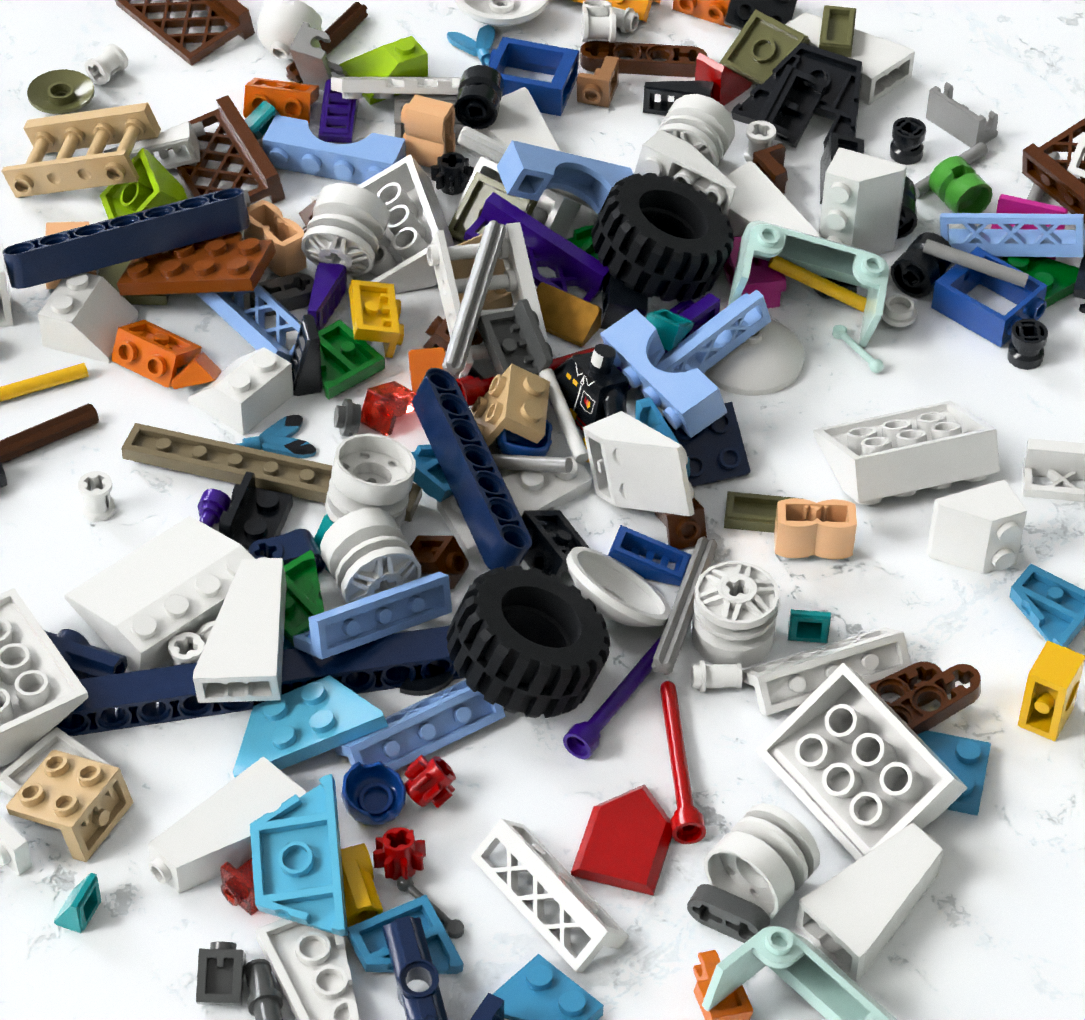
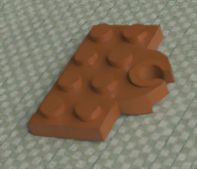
[117,231,276,296]

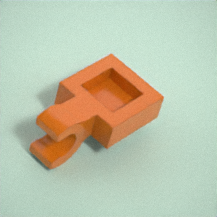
[693,950,753,1020]

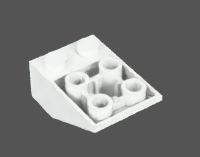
[634,129,737,215]
[583,411,695,516]

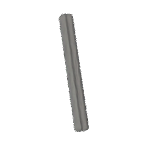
[442,220,506,376]
[651,536,718,675]

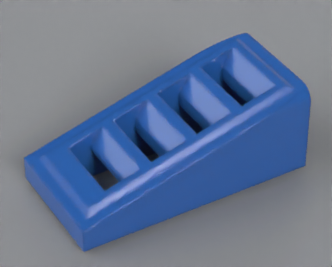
[608,525,692,586]

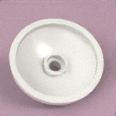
[454,0,549,26]
[703,319,805,396]
[566,547,671,628]

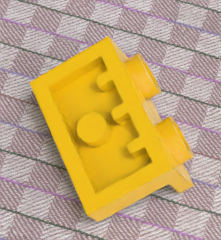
[349,279,404,358]

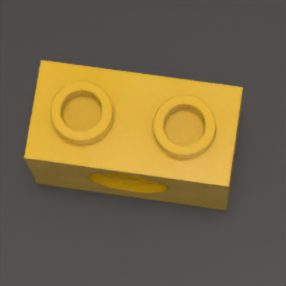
[1017,640,1085,741]

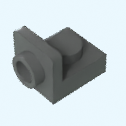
[196,941,247,1006]

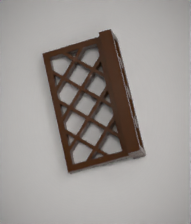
[115,0,255,66]
[167,95,285,204]
[1022,118,1085,224]

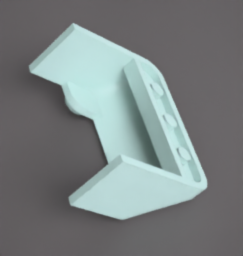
[728,221,889,348]
[702,926,897,1020]

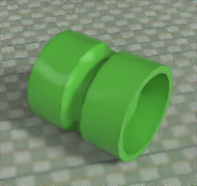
[929,156,993,213]

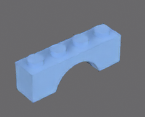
[262,115,406,184]
[496,140,633,215]
[600,309,727,438]

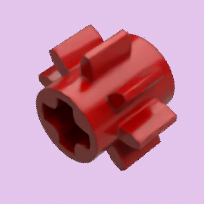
[404,755,456,808]
[373,827,426,880]

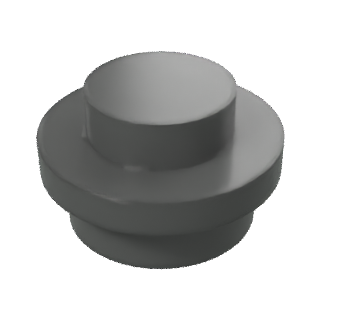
[334,399,361,436]

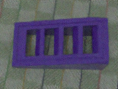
[318,79,359,143]
[308,262,347,331]

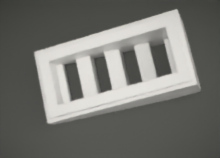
[129,121,200,169]

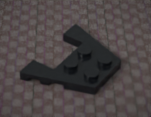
[731,43,863,150]

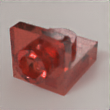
[361,381,416,436]
[220,858,258,916]

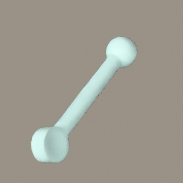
[832,325,884,373]

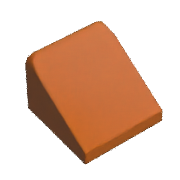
[408,347,445,394]
[171,352,221,389]

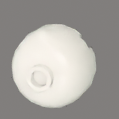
[257,0,324,60]

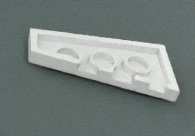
[331,77,461,99]
[437,455,592,559]
[255,918,360,1020]

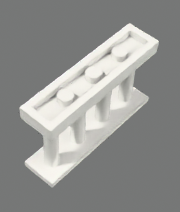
[427,222,549,378]

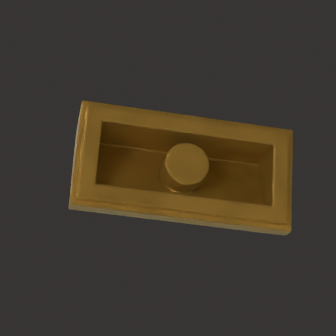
[536,282,602,347]

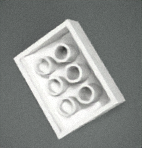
[347,154,455,294]
[813,400,1000,505]
[64,515,255,672]
[0,587,88,767]
[755,663,968,861]

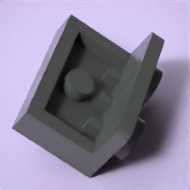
[477,299,553,375]

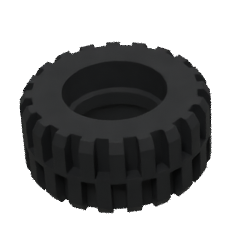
[591,173,734,302]
[446,566,610,718]

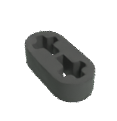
[249,273,314,316]
[687,884,770,943]

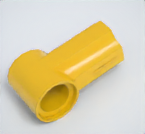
[341,843,383,927]

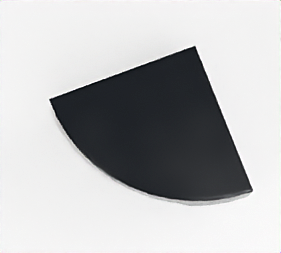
[400,663,453,696]

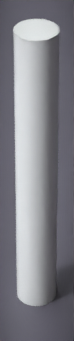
[539,368,589,463]

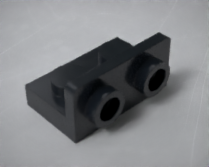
[219,472,293,556]
[521,510,590,577]

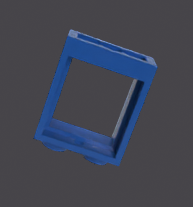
[489,37,579,116]
[931,247,1048,348]

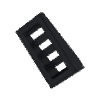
[643,80,714,116]
[290,314,323,396]

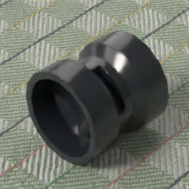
[889,117,926,165]
[1007,319,1048,370]

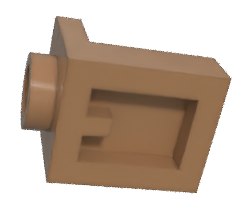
[577,56,619,108]

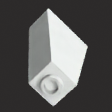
[785,12,915,105]
[474,87,561,193]
[726,161,820,237]
[193,557,287,703]
[148,756,307,894]
[796,822,943,982]

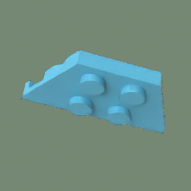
[233,675,388,777]
[250,774,348,936]

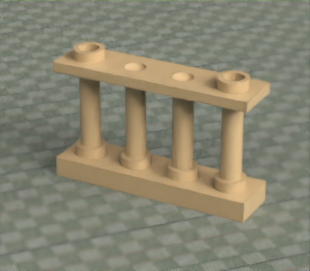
[1,102,161,198]

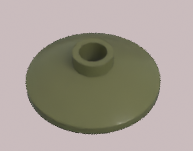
[27,69,95,114]

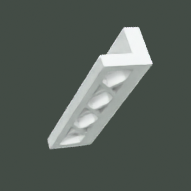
[1023,438,1085,502]
[742,627,911,716]
[470,818,629,973]

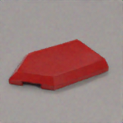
[571,784,672,896]

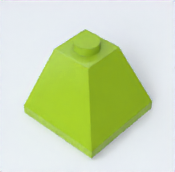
[339,36,428,105]
[100,148,188,219]

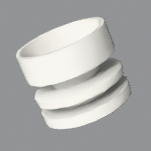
[656,94,735,168]
[301,183,390,277]
[325,433,416,527]
[320,508,421,604]
[691,561,779,668]
[704,803,820,919]

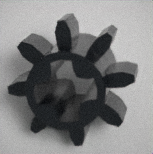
[431,152,474,195]

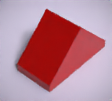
[695,53,752,106]

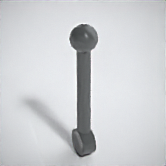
[396,876,464,939]

